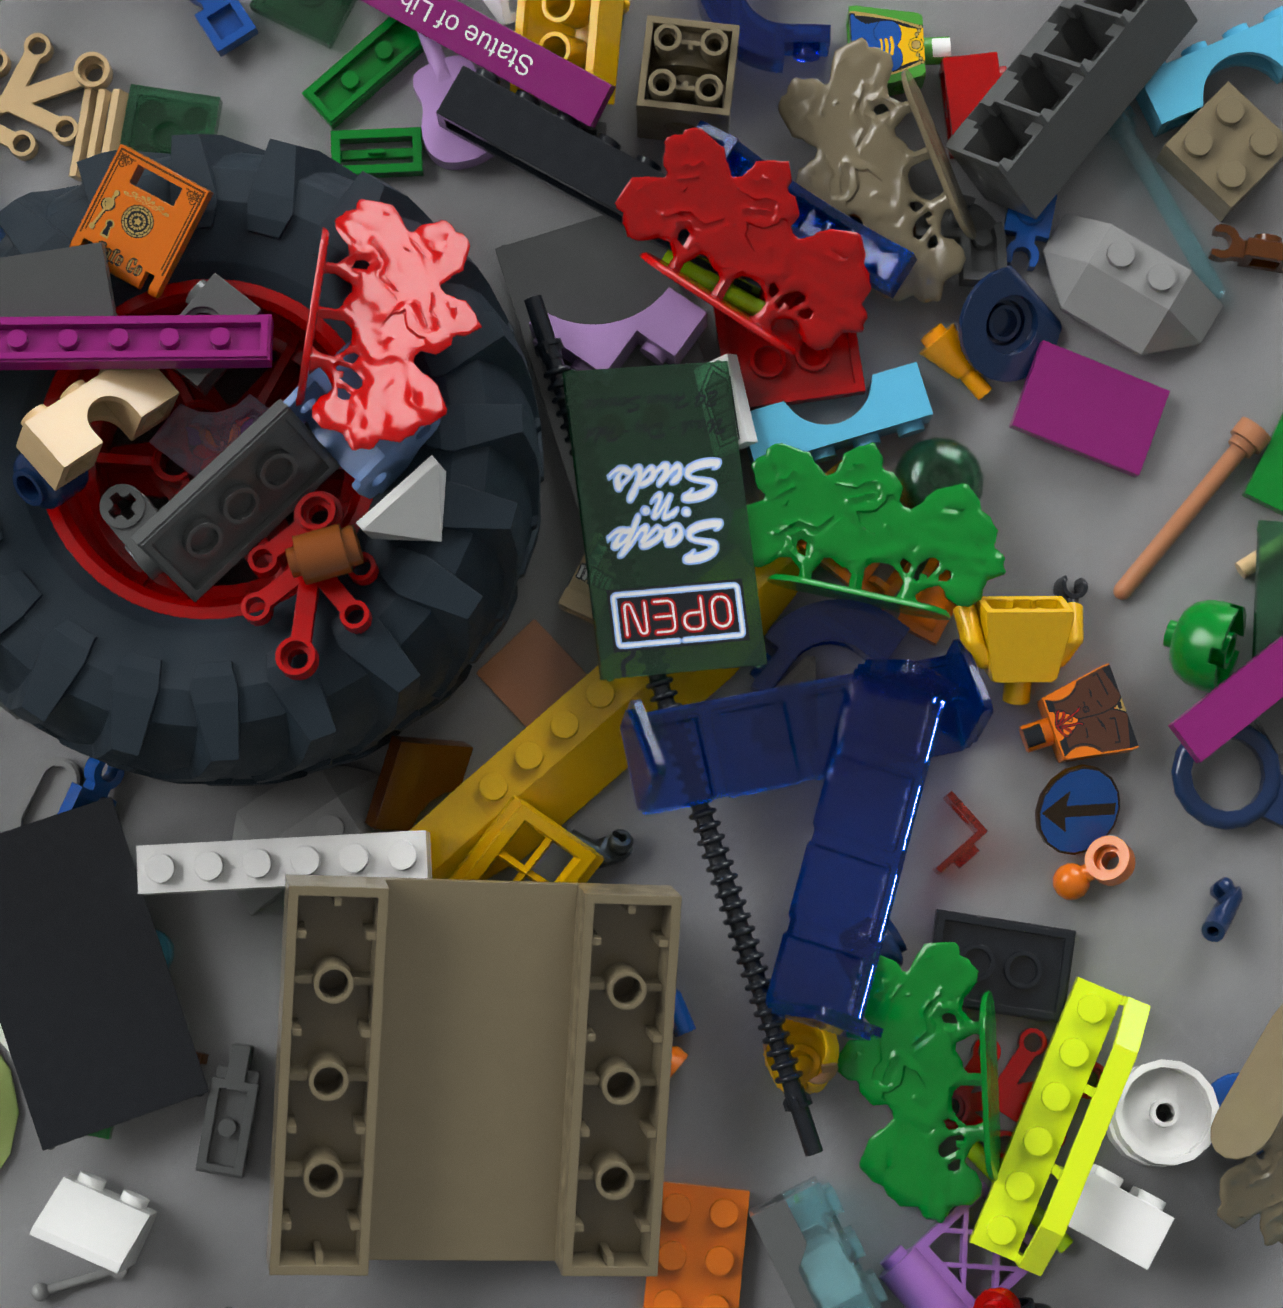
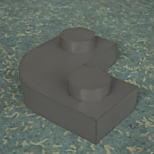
[910,193,1007,287]

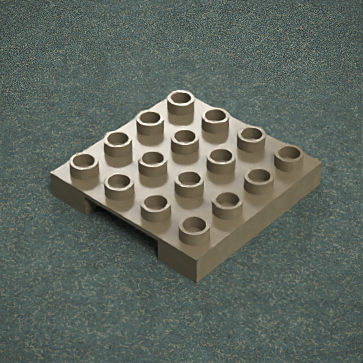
[266,874,682,1276]

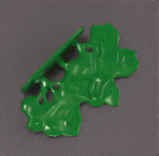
[726,442,1006,620]
[837,942,1001,1223]

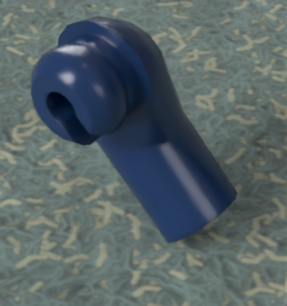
[1201,877,1243,942]

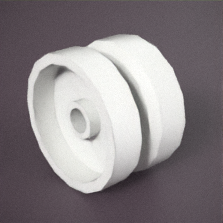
[1106,1059,1219,1167]

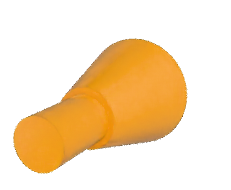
[919,322,992,400]

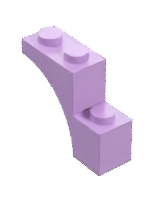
[529,287,707,387]

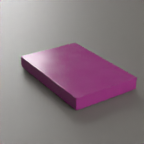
[1009,340,1170,478]

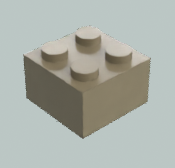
[1156,81,1283,222]

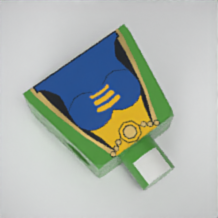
[846,6,951,96]

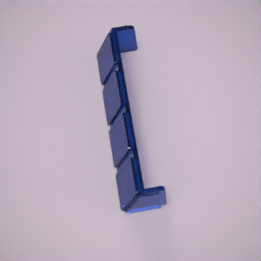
[620,639,994,815]
[765,659,971,1041]

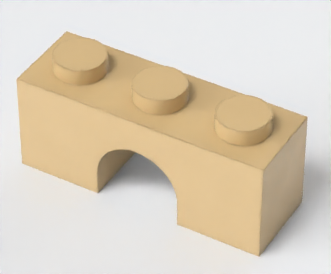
[16,369,179,491]

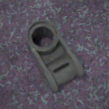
[99,484,164,580]

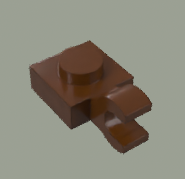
[1208,224,1283,273]

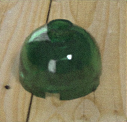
[893,437,984,509]

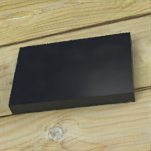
[931,909,1076,1023]

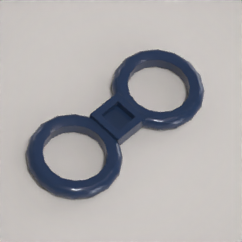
[1171,724,1283,830]

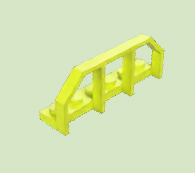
[969,977,1151,1277]

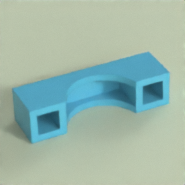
[1135,6,1283,137]
[746,362,933,472]

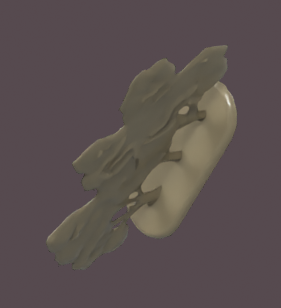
[778,37,976,303]
[1210,1004,1283,1246]

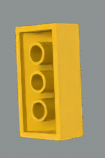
[510,0,624,105]

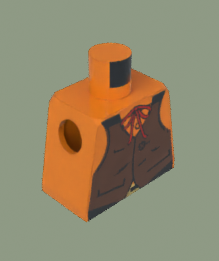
[1019,663,1139,763]

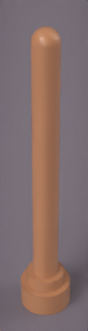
[1113,417,1271,600]

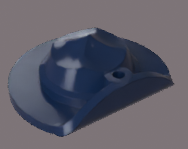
[958,265,1062,382]

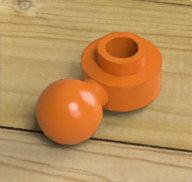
[1053,835,1136,900]

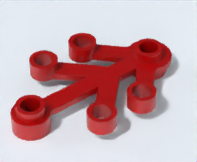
[240,491,379,680]
[944,1028,1104,1158]

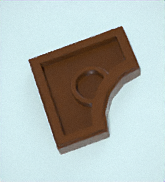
[365,736,474,831]

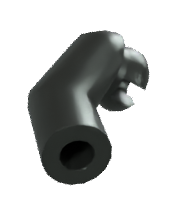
[571,829,634,869]

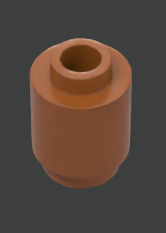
[285,523,364,585]

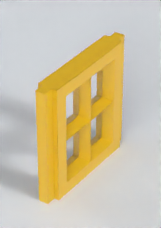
[449,795,604,883]

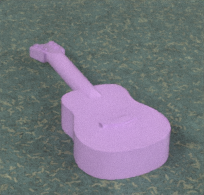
[413,32,494,170]

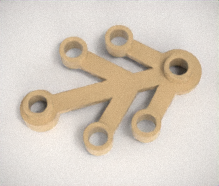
[0,33,113,161]

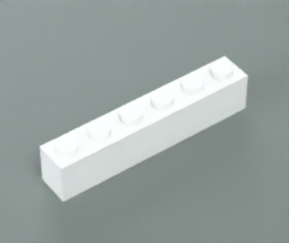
[136,830,432,895]

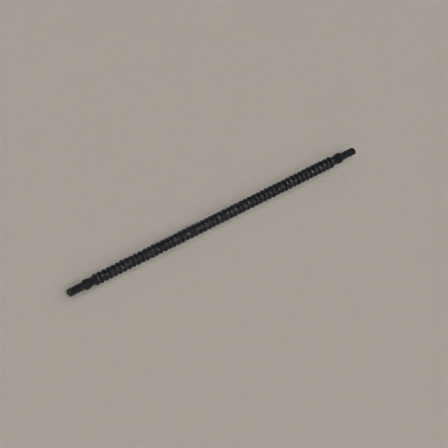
[524,295,823,1156]

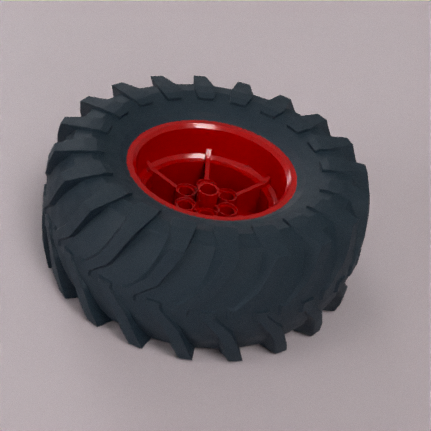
[0,134,544,786]

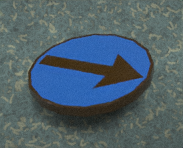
[1035,764,1120,855]

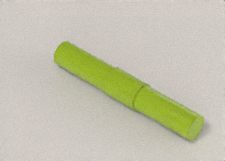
[662,249,765,316]

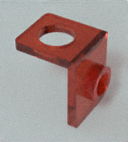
[932,791,988,875]

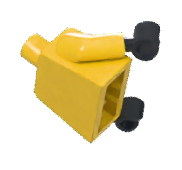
[943,575,1088,705]

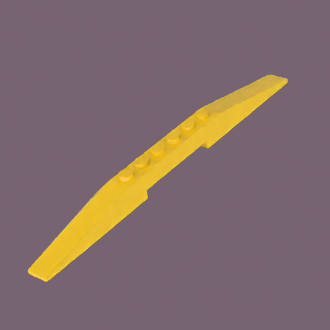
[409,460,842,880]

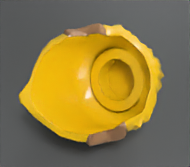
[763,1012,839,1094]

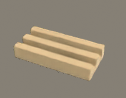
[69,89,130,181]

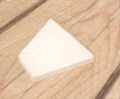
[356,455,446,542]

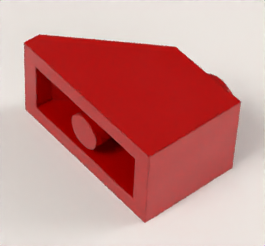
[939,52,1007,159]

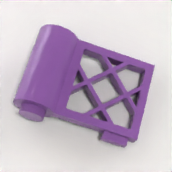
[879,1182,1033,1308]

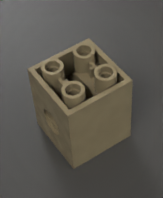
[636,15,740,148]

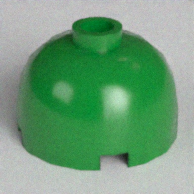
[1163,599,1247,693]

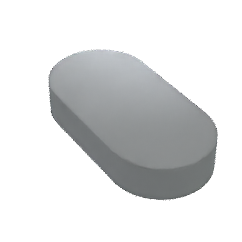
[12,757,83,829]

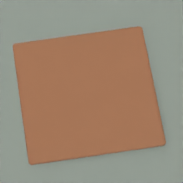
[476,619,587,727]

